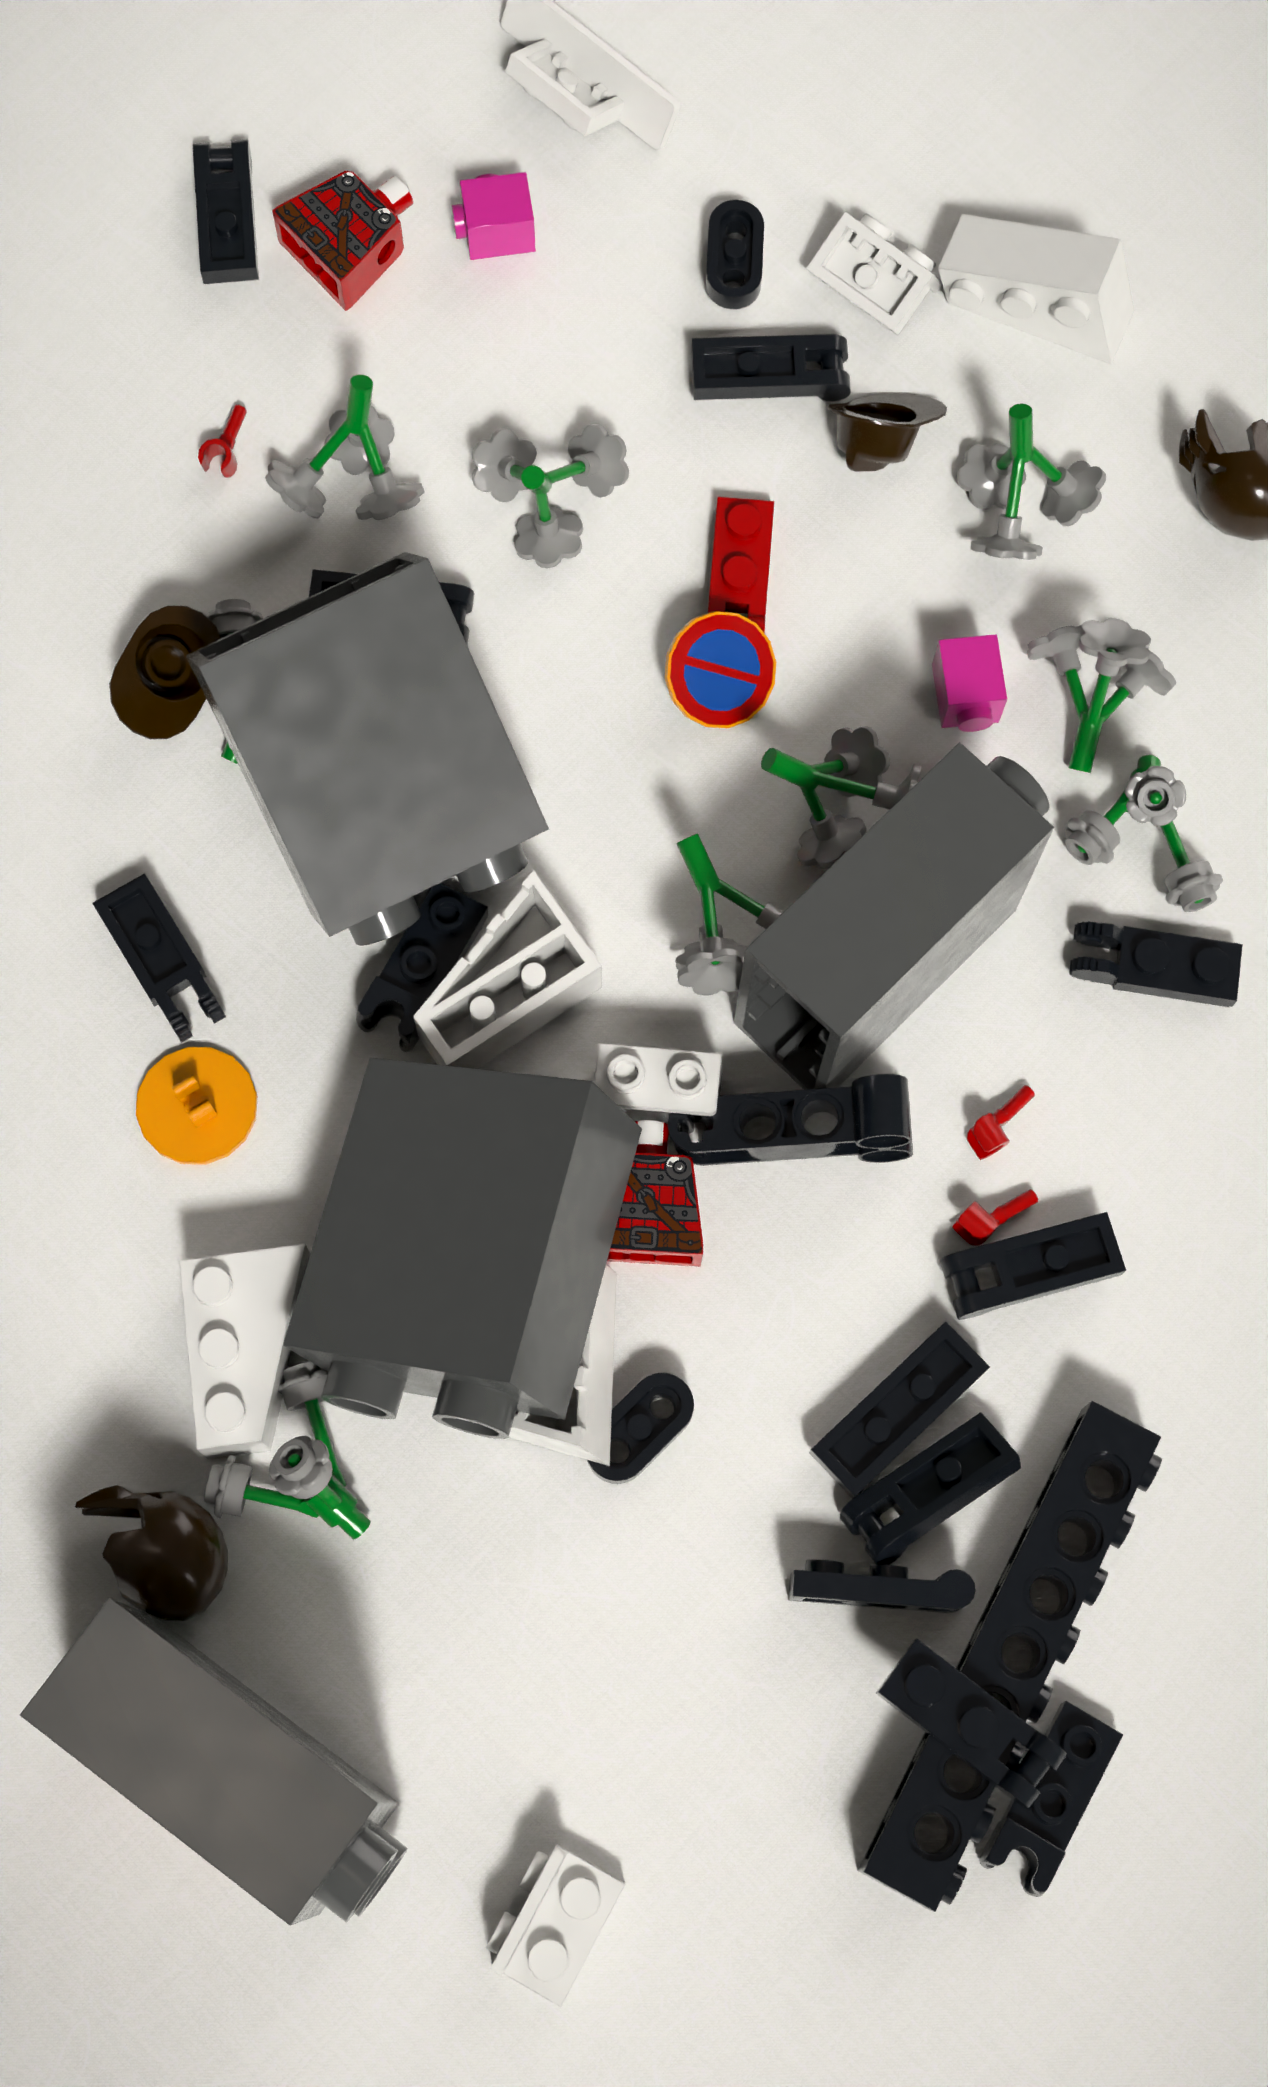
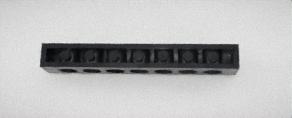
[857,1401,1162,1912]

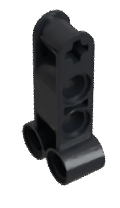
[667,1074,913,1166]

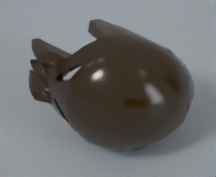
[1179,409,1268,541]
[75,1485,228,1621]

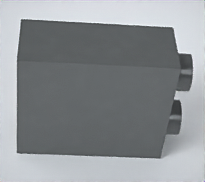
[186,552,549,946]
[734,742,1054,1090]
[283,1058,642,1439]
[20,1597,408,1926]

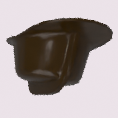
[828,393,947,472]
[109,606,221,739]

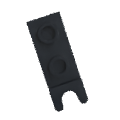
[356,883,488,1052]
[979,1701,1123,1897]

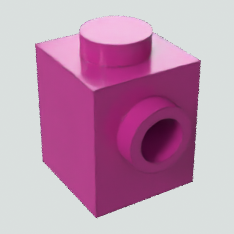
[452,172,536,260]
[932,634,1007,732]

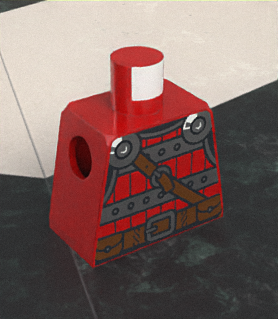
[272,171,413,311]
[607,1120,703,1267]

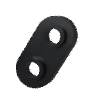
[706,200,764,309]
[587,1373,694,1484]

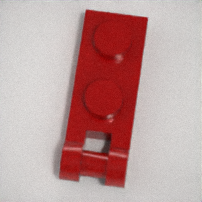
[708,497,774,632]

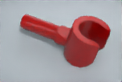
[198,405,247,478]
[966,1085,1035,1160]
[952,1189,1038,1246]

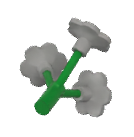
[265,374,425,520]
[956,403,1106,560]
[472,423,629,568]
[1027,618,1176,773]
[761,726,921,869]
[675,834,783,995]

